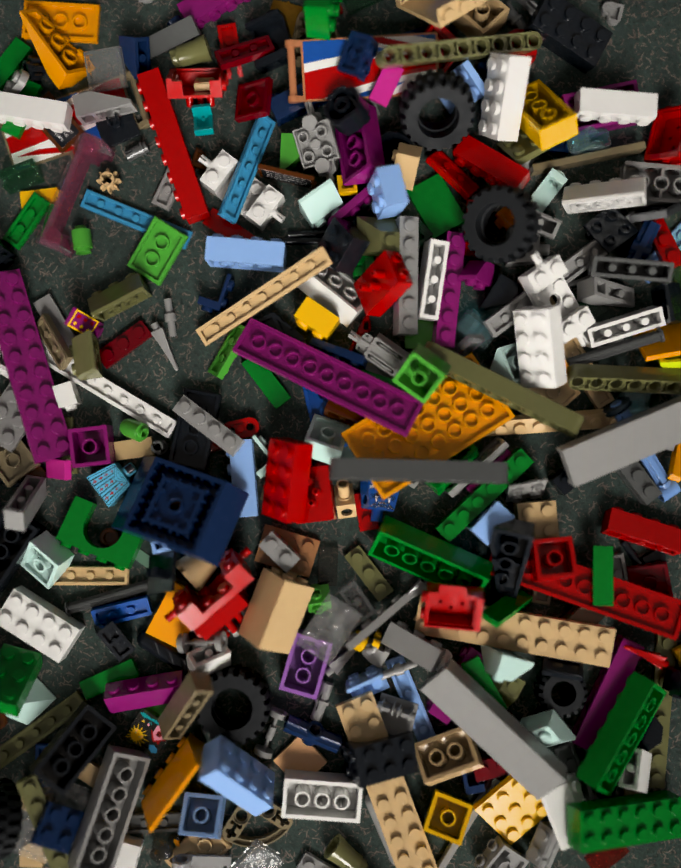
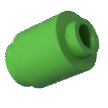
[71,225,93,255]
[120,418,149,442]

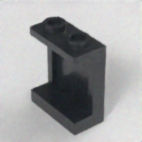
[245,9,297,74]

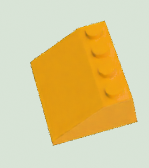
[141,733,205,833]

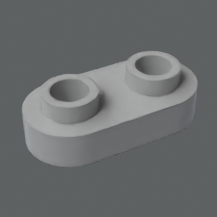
[3,69,30,94]

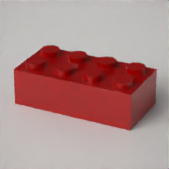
[261,437,313,523]

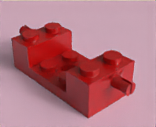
[164,546,254,632]

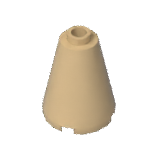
[176,547,228,592]

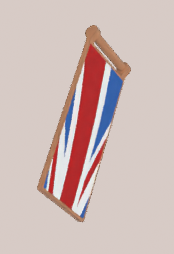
[285,32,439,104]

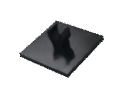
[95,113,141,149]
[146,551,176,595]

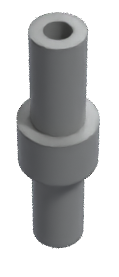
[164,298,177,337]
[382,661,418,680]

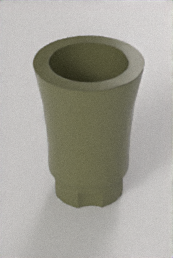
[169,34,213,68]
[324,834,368,868]

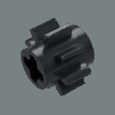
[22,55,46,81]

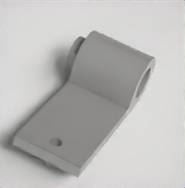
[172,854,232,868]

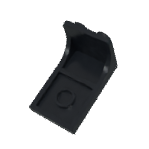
[340,731,418,788]

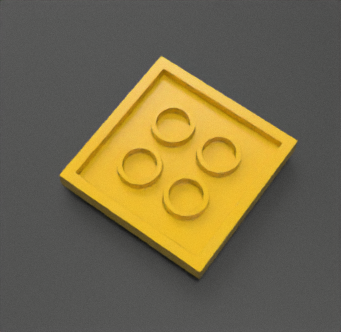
[473,774,547,845]

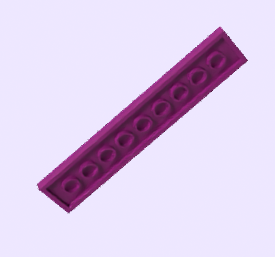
[0,269,70,464]
[232,318,424,438]

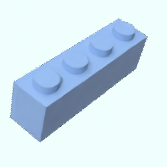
[226,439,260,518]

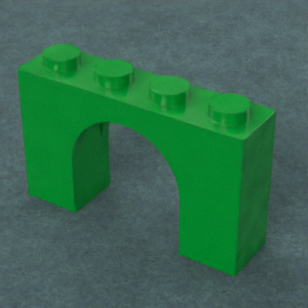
[55,496,144,571]

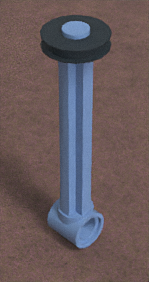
[603,396,681,503]

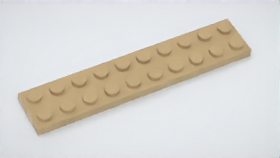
[414,594,616,668]
[335,690,438,868]

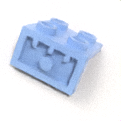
[440,59,485,114]
[346,665,390,698]

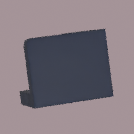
[461,771,486,795]

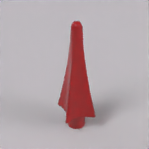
[623,644,669,670]

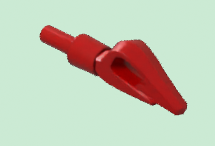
[349,315,371,352]

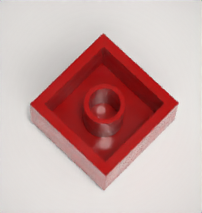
[529,536,578,582]

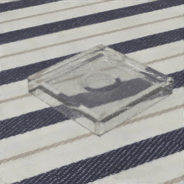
[83,46,128,92]

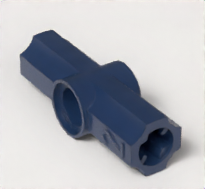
[626,220,661,259]
[283,714,342,753]

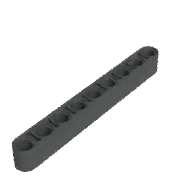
[329,458,508,484]

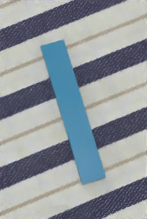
[217,116,276,224]
[80,189,193,250]

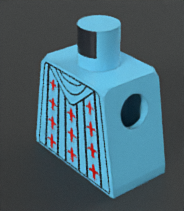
[87,462,137,507]

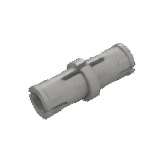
[310,680,334,722]

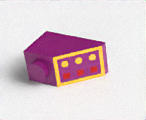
[64,307,104,338]

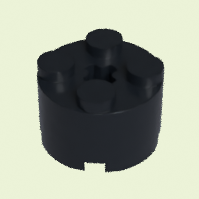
[324,86,370,136]

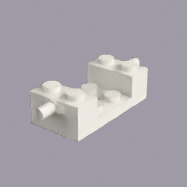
[198,149,286,231]
[517,251,596,347]

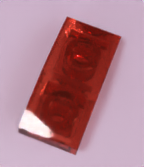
[584,847,630,868]

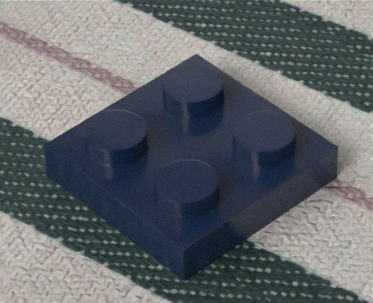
[29,801,85,854]

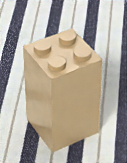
[238,567,315,654]

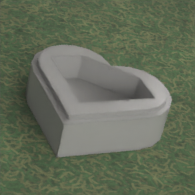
[600,1,625,26]

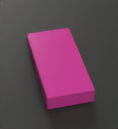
[369,67,404,108]
[46,459,72,480]

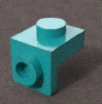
[191,103,214,136]

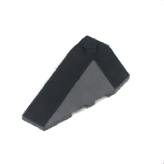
[490,519,535,598]

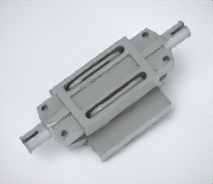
[292,102,341,186]
[348,330,411,379]

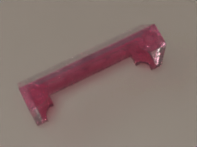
[35,132,115,258]

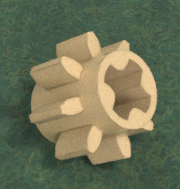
[96,168,122,194]

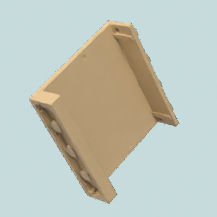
[395,0,488,28]

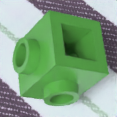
[308,584,332,614]

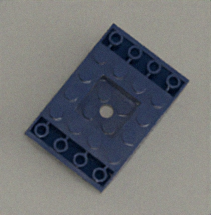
[111,456,249,567]

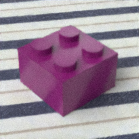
[68,425,117,468]

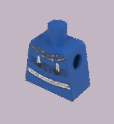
[360,481,400,522]

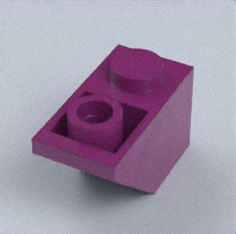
[458,260,495,290]

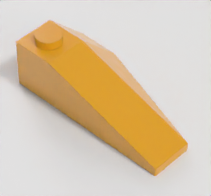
[19,8,96,90]

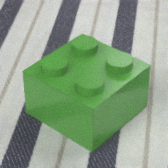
[392,343,452,404]

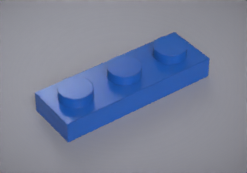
[91,595,153,625]

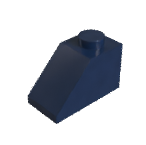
[119,35,151,79]

